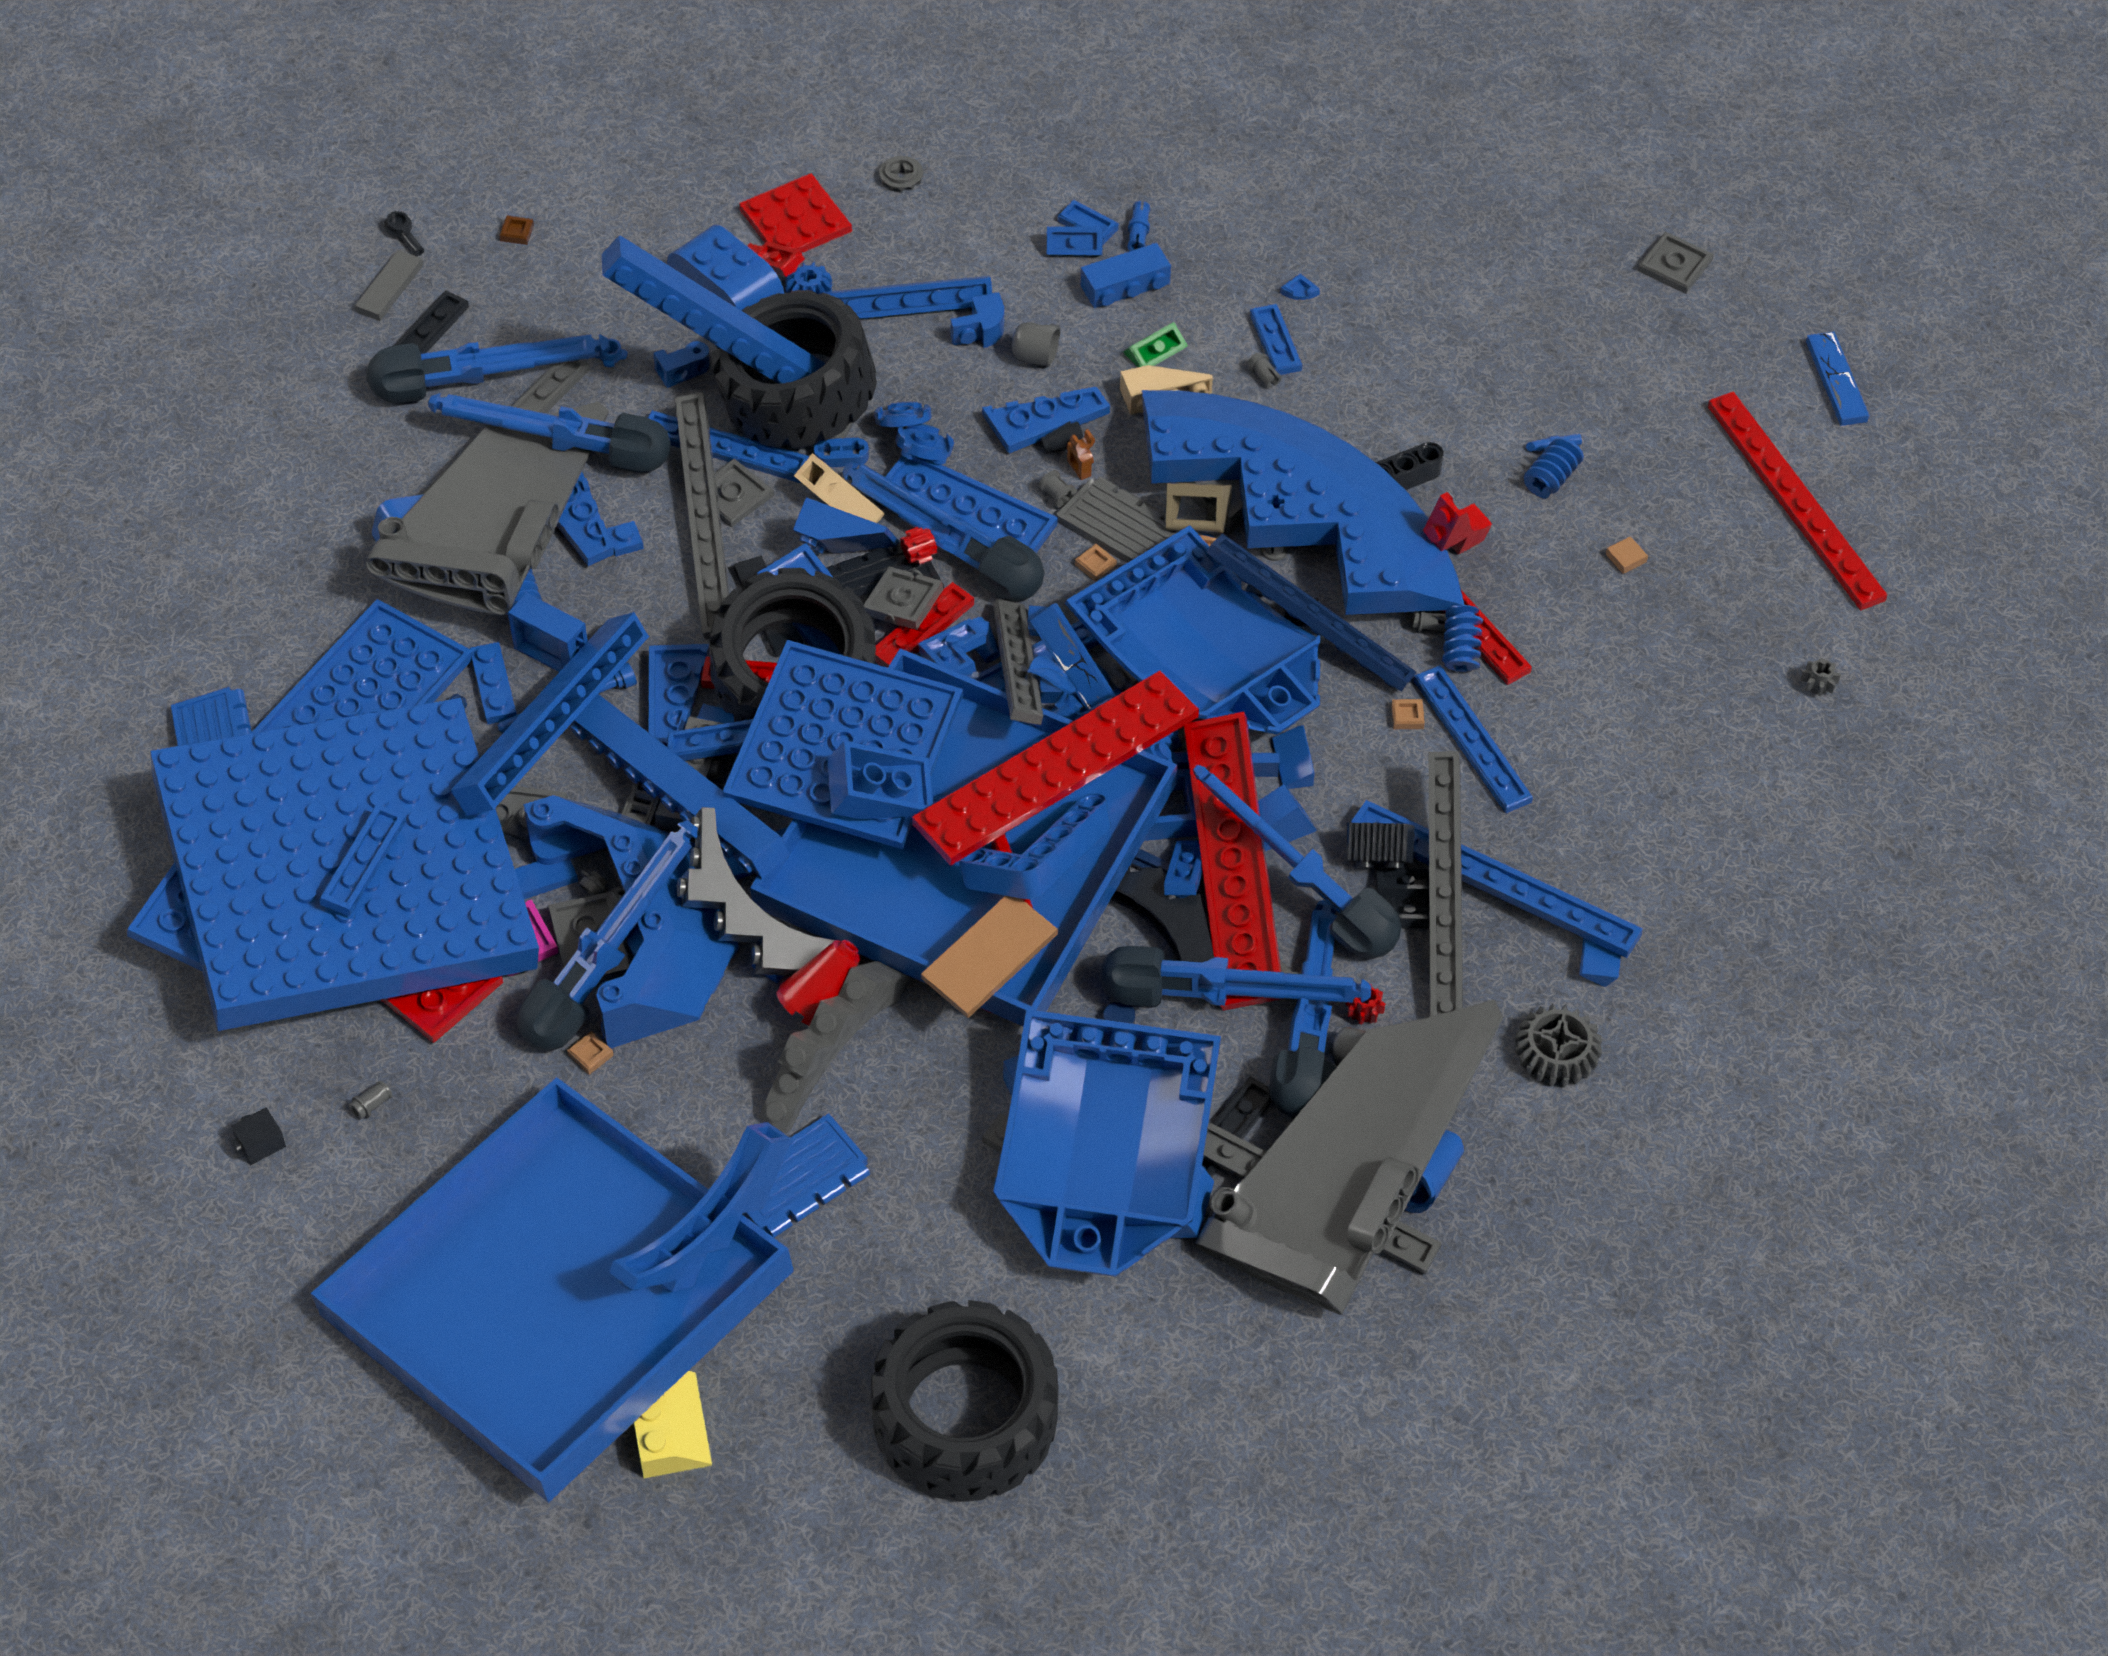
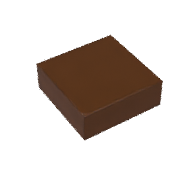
[499,215,534,245]

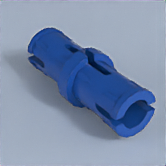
[1127,201,1150,251]

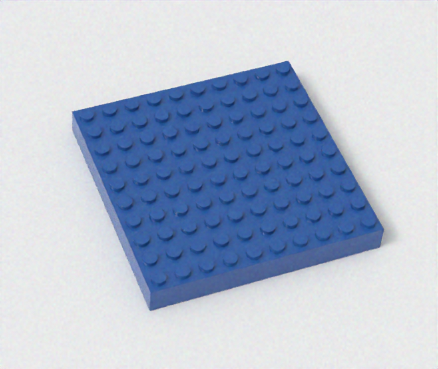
[750,648,1177,1026]
[150,698,539,1031]
[311,1077,794,1503]

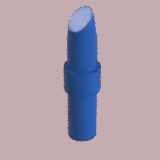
[1526,434,1582,451]

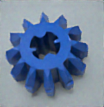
[785,262,832,294]

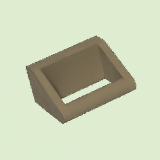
[1166,483,1232,533]

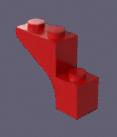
[1423,492,1492,555]

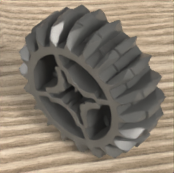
[1515,1003,1602,1087]

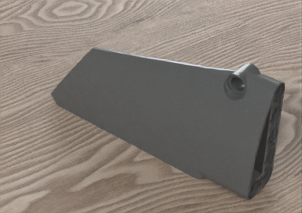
[366,401,609,615]
[1194,999,1503,1315]

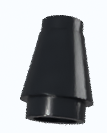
[1040,421,1084,454]

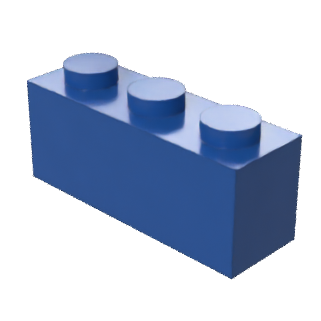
[1080,243,1171,308]

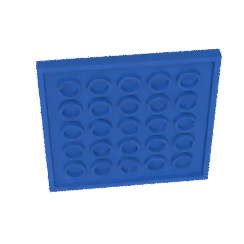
[722,640,963,849]

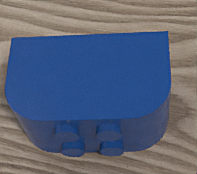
[667,225,784,310]

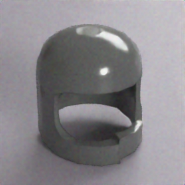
[1012,322,1061,366]

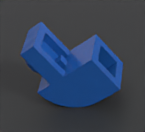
[950,292,1005,348]

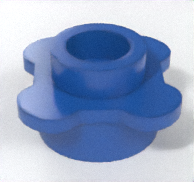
[595,339,628,368]

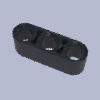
[1375,442,1444,490]

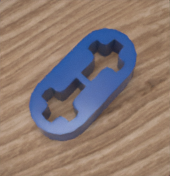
[814,438,869,467]

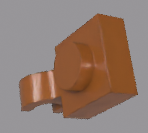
[1067,429,1095,480]

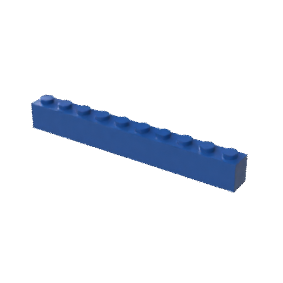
[601,235,826,384]
[451,612,649,816]
[570,694,790,879]

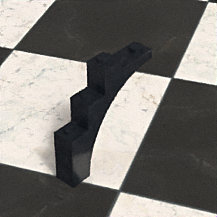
[1111,866,1214,962]

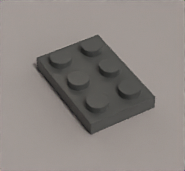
[548,892,629,982]

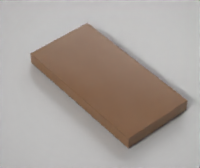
[921,896,1058,1018]

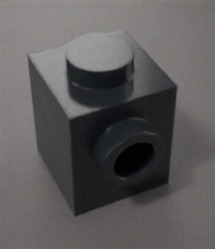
[230,1107,286,1165]

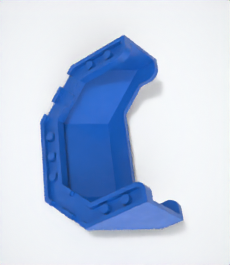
[523,795,739,1048]

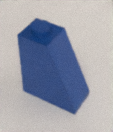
[1258,784,1317,851]

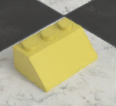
[634,1371,712,1478]

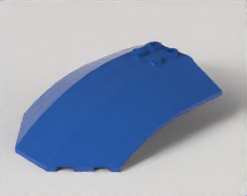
[1064,525,1320,735]
[993,1009,1221,1277]

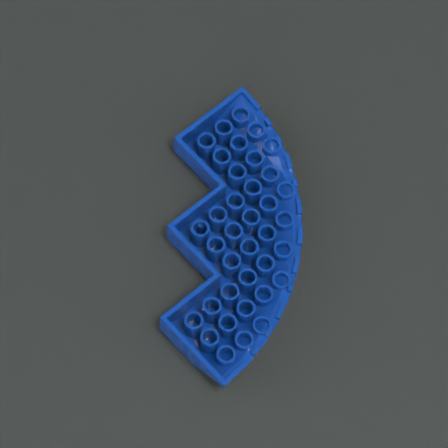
[1141,390,1465,615]

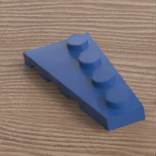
[982,386,1110,453]
[557,472,614,566]
[648,644,710,747]

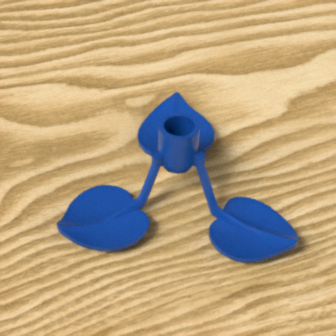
[1027,655,1113,721]

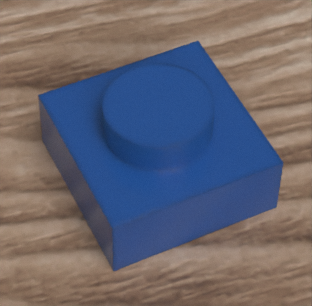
[606,521,644,557]

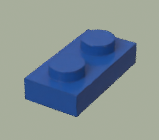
[1047,226,1103,255]

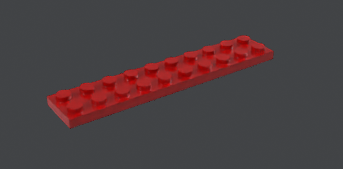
[912,671,1199,866]
[1184,711,1285,1011]

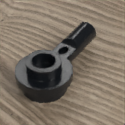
[384,211,424,256]

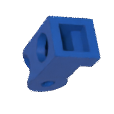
[654,341,710,388]

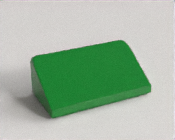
[1124,322,1188,367]

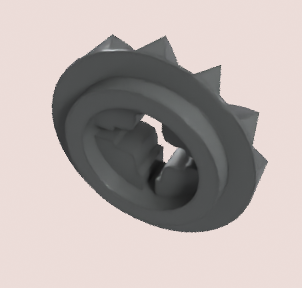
[879,156,923,192]

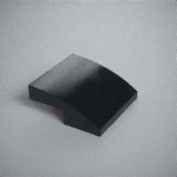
[1376,868,1430,928]

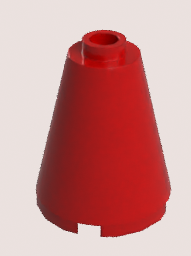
[776,940,860,1026]

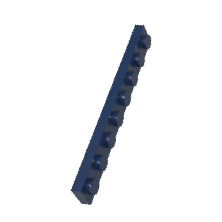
[1206,534,1417,692]

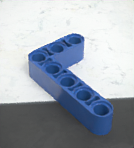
[959,793,1111,899]

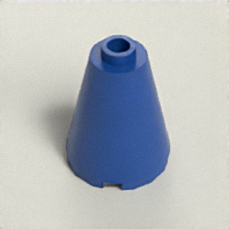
[1404,1130,1464,1213]

